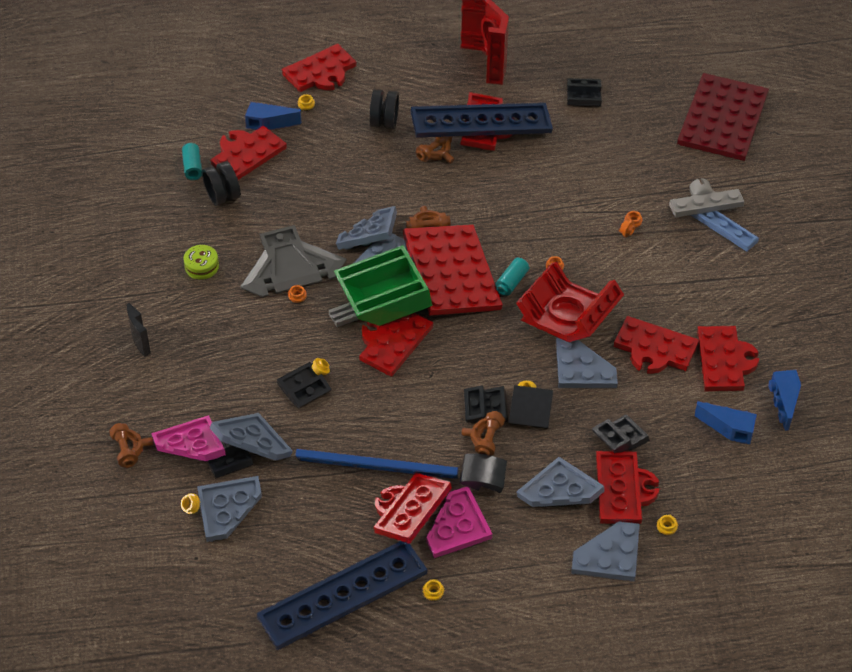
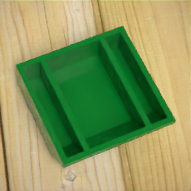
[334,245,432,326]

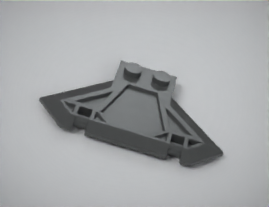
[240,225,347,297]

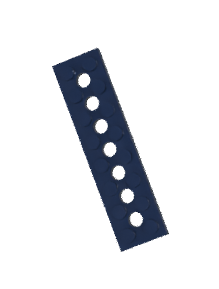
[410,103,553,138]
[257,541,427,650]

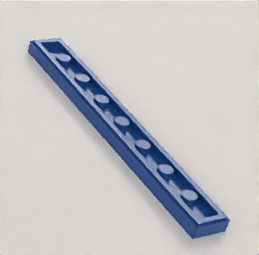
[295,449,459,479]

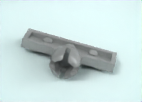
[669,178,744,217]

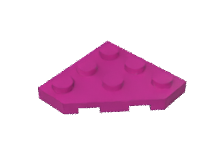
[151,415,226,461]
[426,486,493,558]

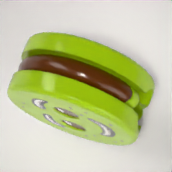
[183,245,219,280]

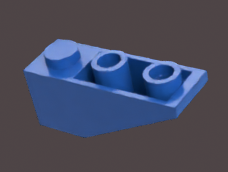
[245,102,302,130]
[769,370,801,430]
[694,401,757,445]

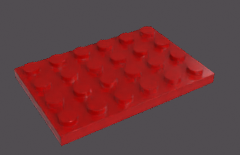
[403,225,503,315]

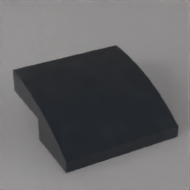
[567,78,602,106]
[126,303,151,357]
[277,362,332,409]
[464,385,508,424]
[509,385,553,429]
[592,414,650,453]
[207,441,253,479]
[460,453,507,493]

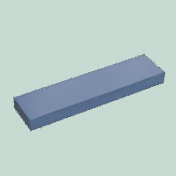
[691,211,759,252]

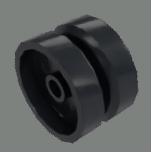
[370,89,399,129]
[202,161,241,206]

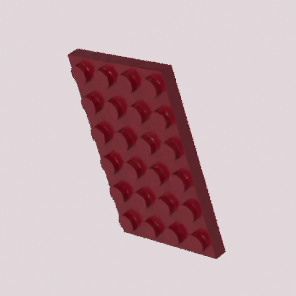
[677,73,769,161]

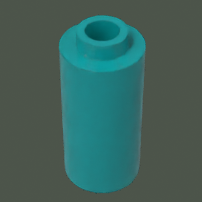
[182,143,202,180]
[495,257,530,296]

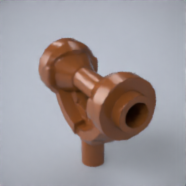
[416,136,455,164]
[406,206,451,229]
[462,411,505,456]
[109,423,153,468]

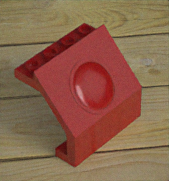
[460,0,509,85]
[516,261,624,342]

